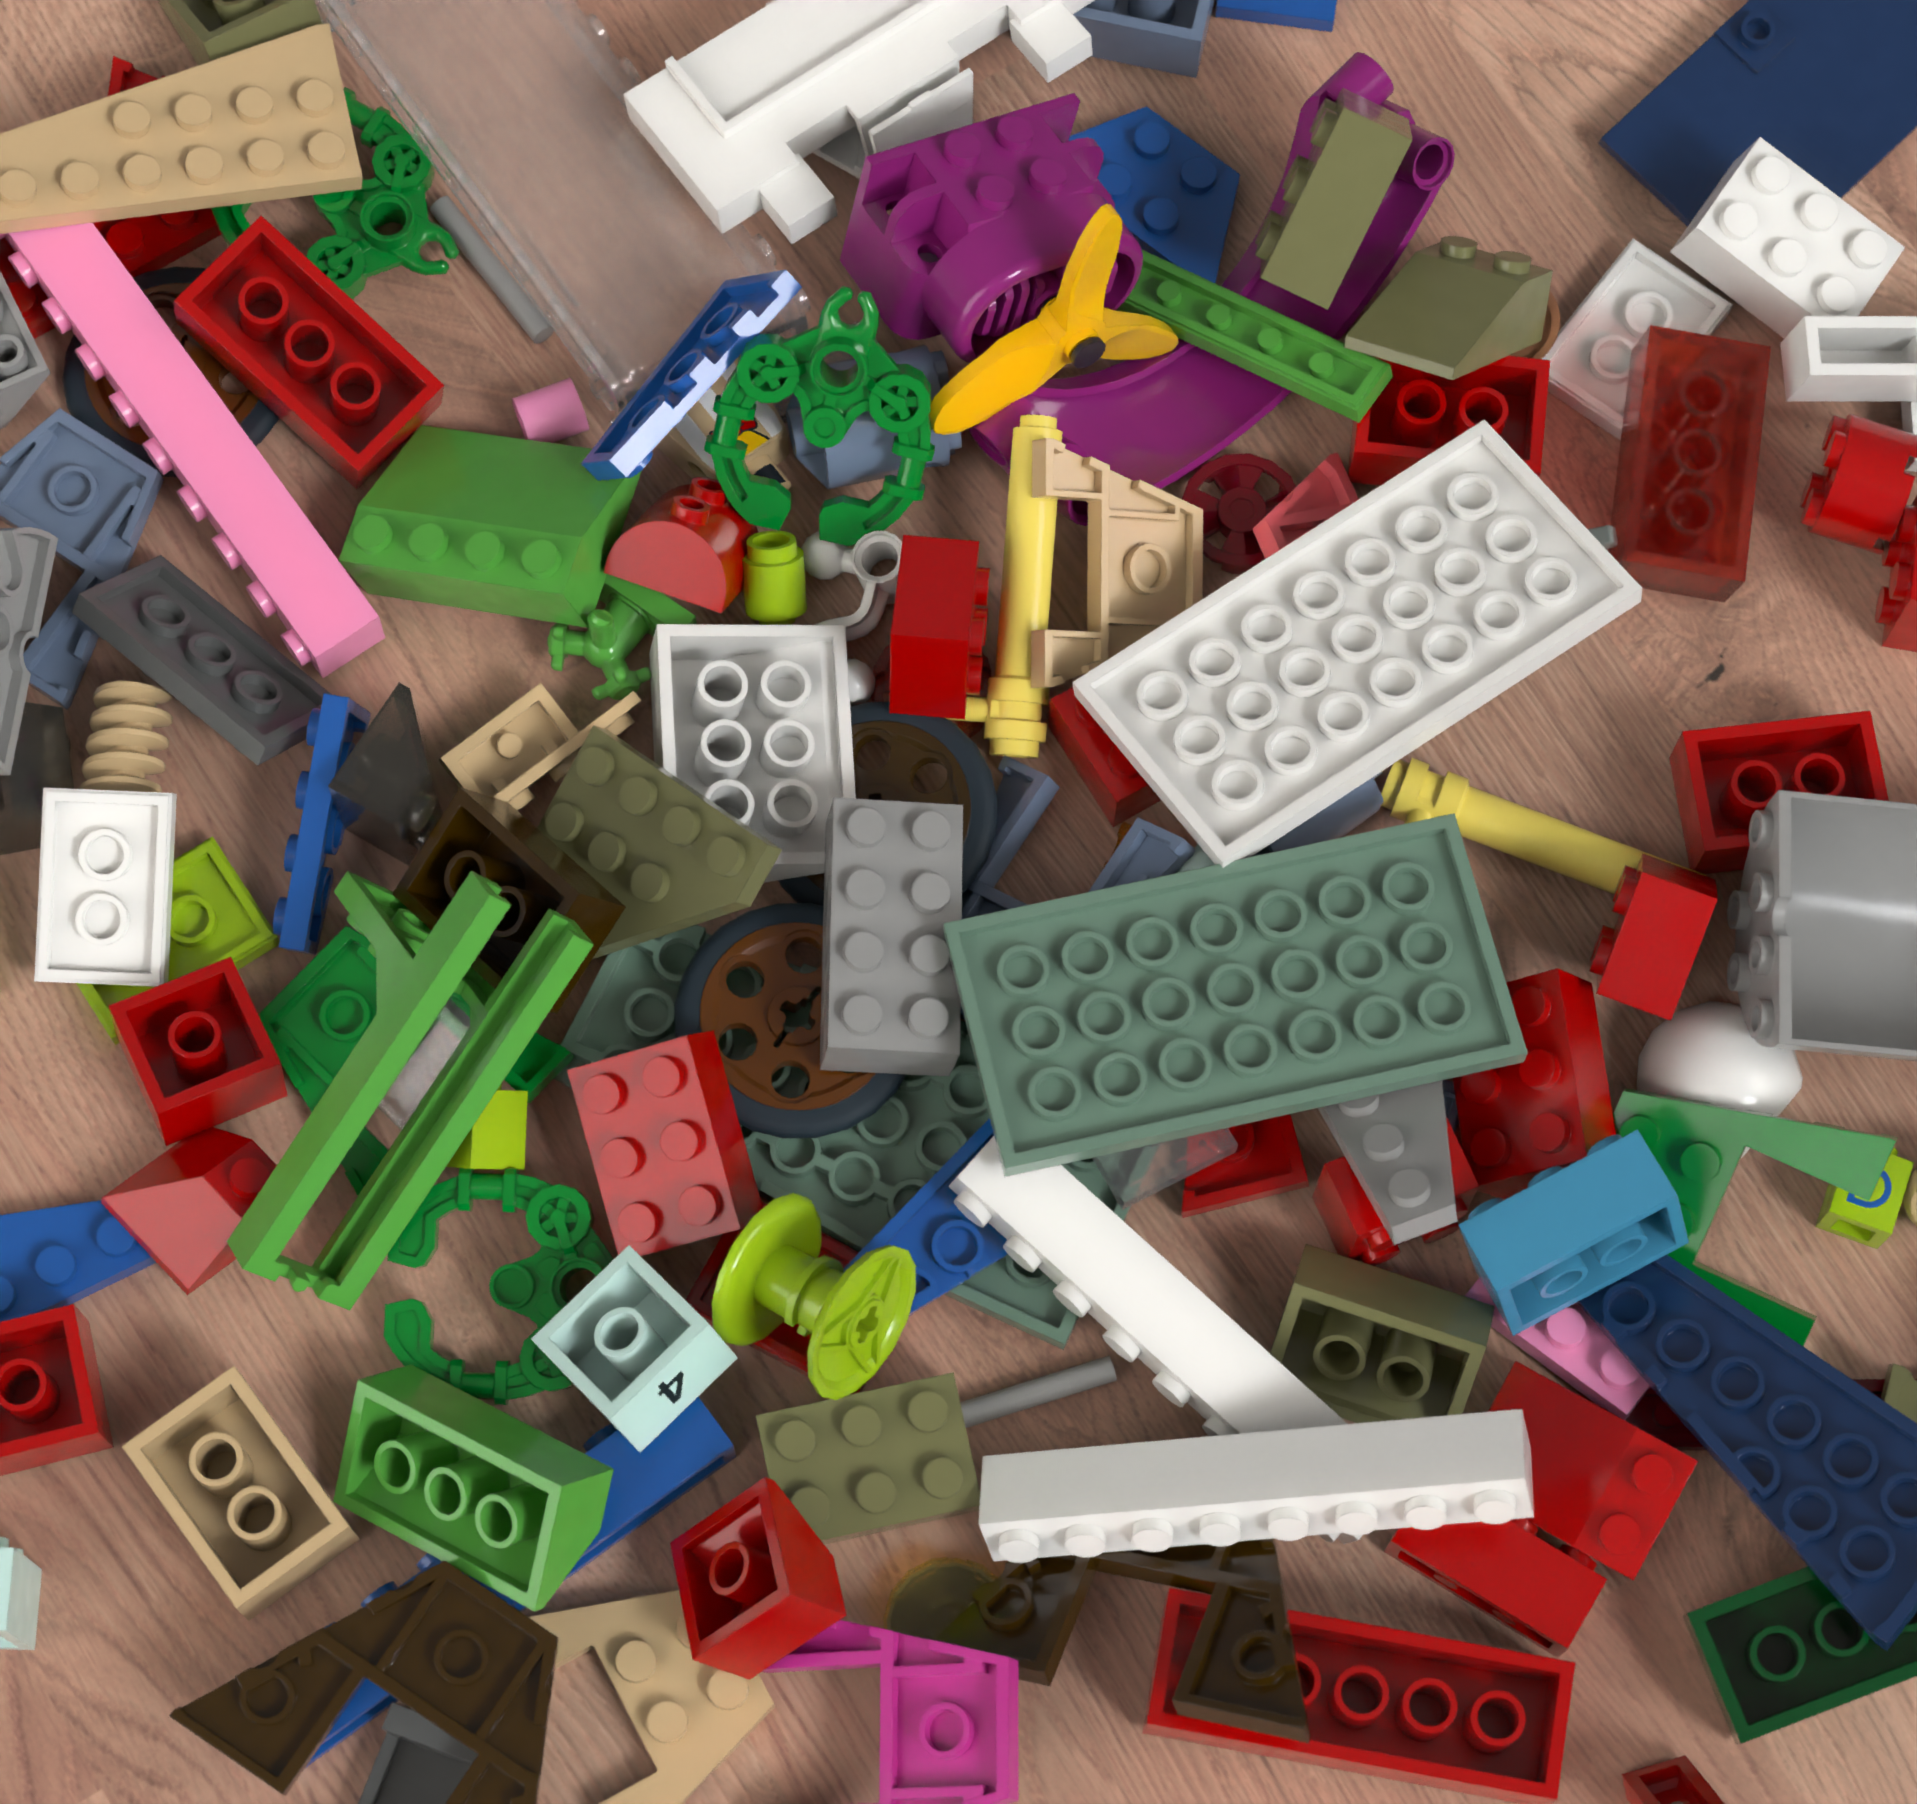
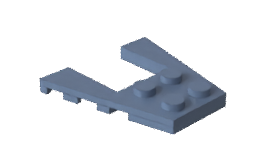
[0,408,164,710]
[960,755,1196,1020]

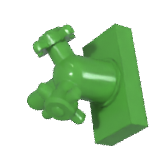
[547,574,697,700]

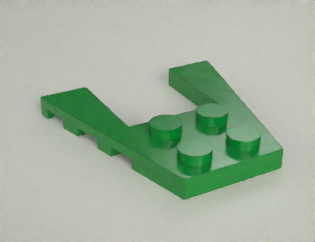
[258,926,575,1195]
[1613,1088,1898,1347]

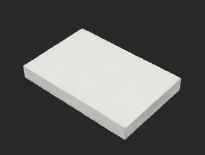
[1543,238,1733,445]
[34,788,177,987]

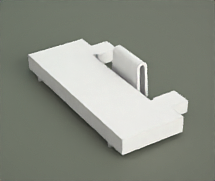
[623,0,1095,244]

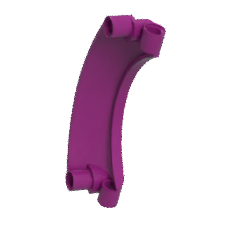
[969,52,1455,526]

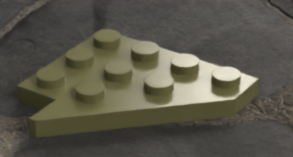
[537,725,782,959]

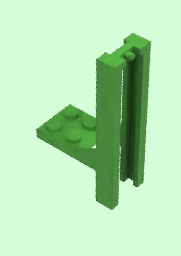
[227,870,594,1311]

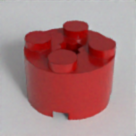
[1800,413,1917,555]

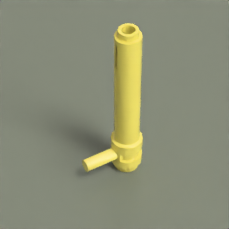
[946,415,1063,758]
[1380,757,1706,894]

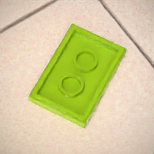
[76,836,280,1045]

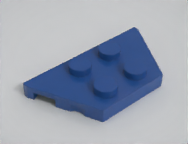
[1069,106,1240,284]

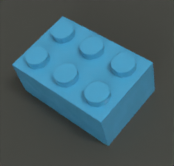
[1458,1129,1689,1336]

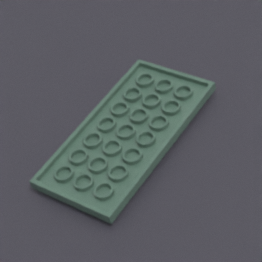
[943,813,1528,1177]

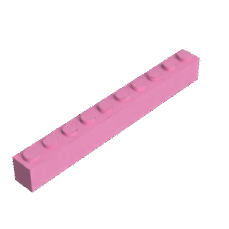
[0,223,385,678]

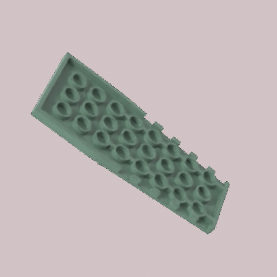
[554,925,1161,1350]

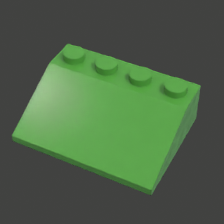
[338,425,642,628]

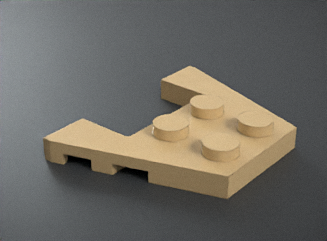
[1031,438,1203,688]
[529,1590,775,1804]

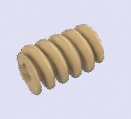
[79,680,173,793]

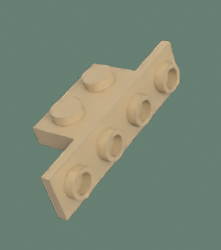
[438,683,641,811]

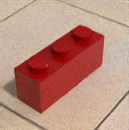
[1384,1518,1608,1658]

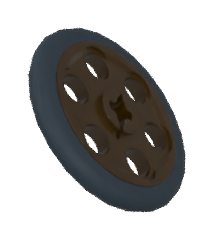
[778,702,998,906]

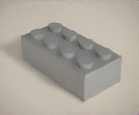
[820,797,963,1077]

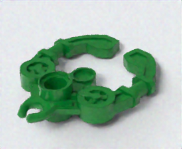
[212,87,460,300]
[704,286,935,546]
[384,1168,662,1405]

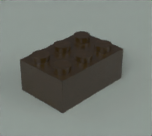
[392,787,626,1014]

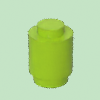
[743,530,807,625]

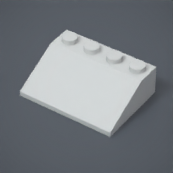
[649,624,856,882]

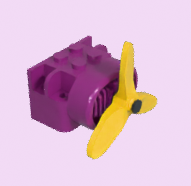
[839,93,1178,435]

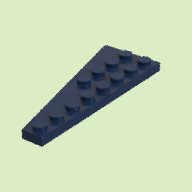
[1577,1255,1917,1651]

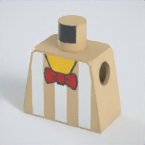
[656,357,791,490]

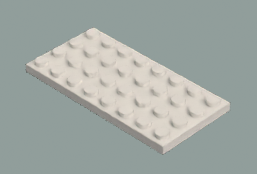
[1072,419,1642,868]

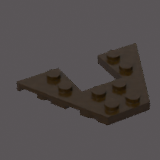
[924,1539,1311,1743]
[169,1560,559,1804]

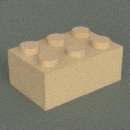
[122,1366,360,1620]

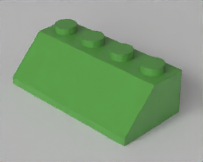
[333,1364,614,1612]

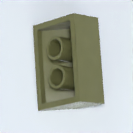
[1270,1244,1495,1423]

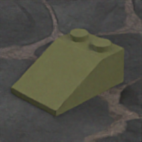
[158,0,323,65]
[1344,236,1553,380]

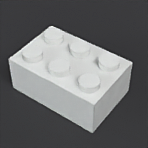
[1670,137,1905,339]

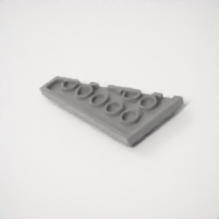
[1318,1080,1458,1245]

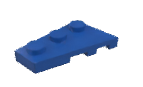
[0,1200,157,1322]

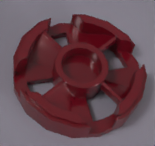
[1182,453,1297,574]

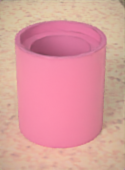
[512,378,589,443]

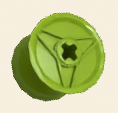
[712,1193,916,1400]

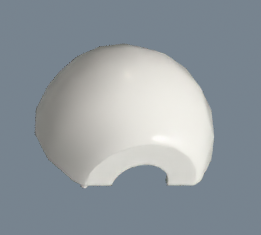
[1636,1001,1803,1158]

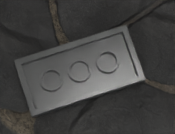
[72,555,332,766]

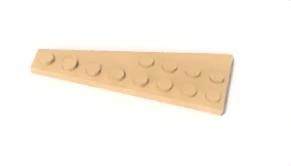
[0,23,362,234]

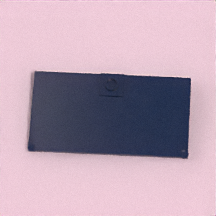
[1598,0,1917,227]

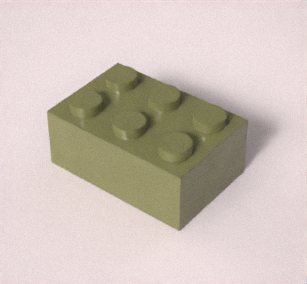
[1255,88,1413,310]
[756,1372,980,1545]

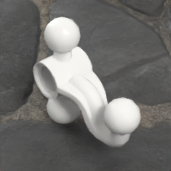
[801,531,902,707]

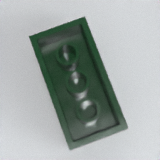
[1683,1566,1917,1744]

